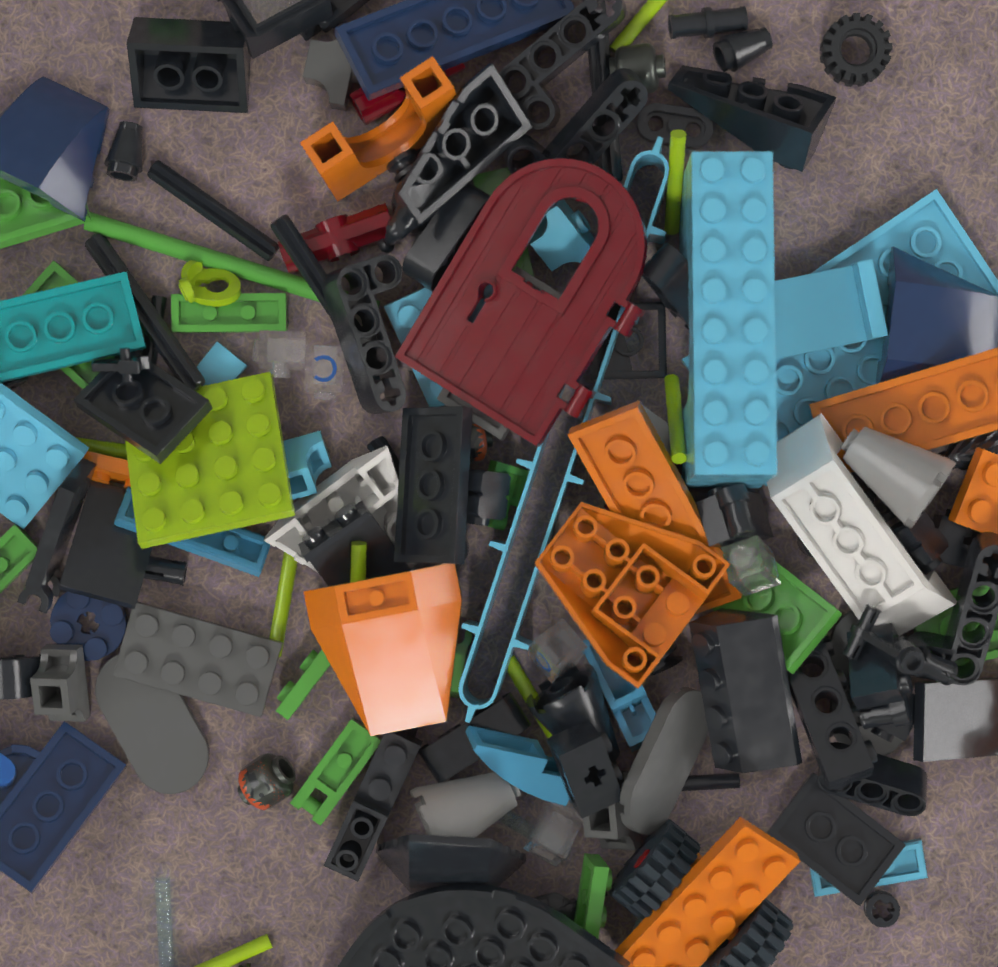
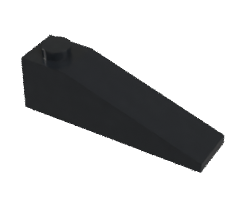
[395,64,532,224]
[668,65,837,172]

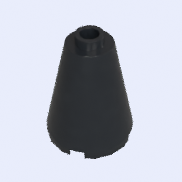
[526,664,620,764]

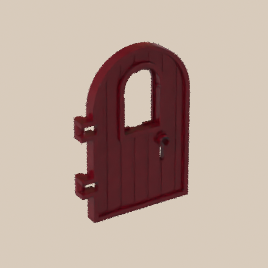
[395,158,647,446]

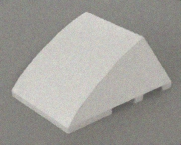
[263,446,417,573]

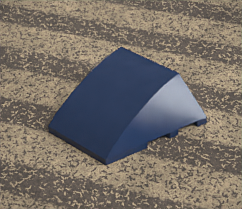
[0,76,110,222]
[876,247,998,384]

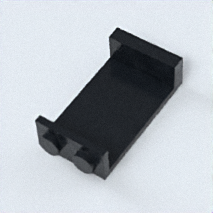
[298,500,412,586]

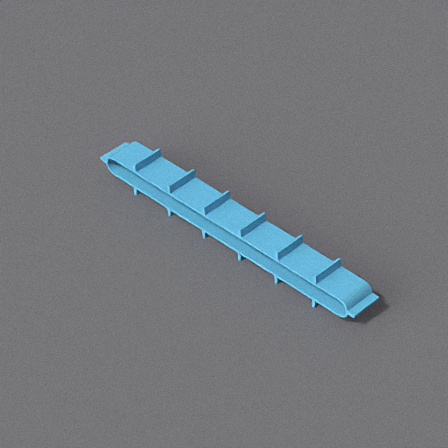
[458,136,669,723]

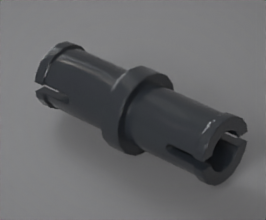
[668,6,748,39]

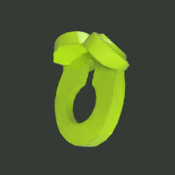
[178,260,241,307]

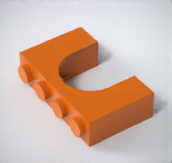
[300,56,456,202]

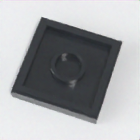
[590,302,667,380]

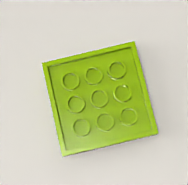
[125,372,295,549]

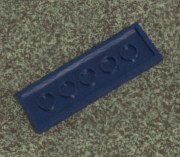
[335,0,575,101]

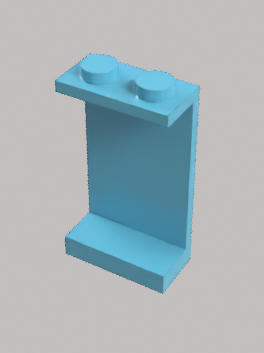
[775,259,888,359]

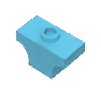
[530,199,595,271]
[283,431,332,500]

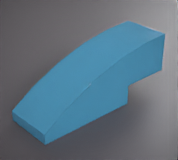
[579,639,656,752]
[465,725,569,806]

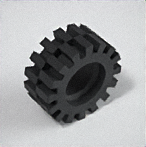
[819,13,893,87]

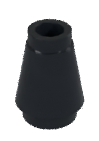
[713,27,773,72]
[104,121,143,181]

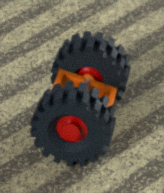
[609,819,794,967]

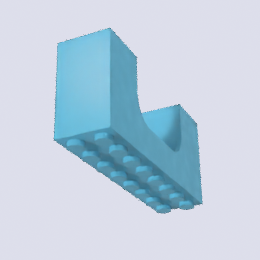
[679,152,777,488]

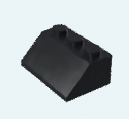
[126,17,251,113]

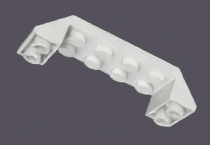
[767,413,957,636]

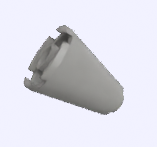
[841,427,957,528]
[410,772,521,838]

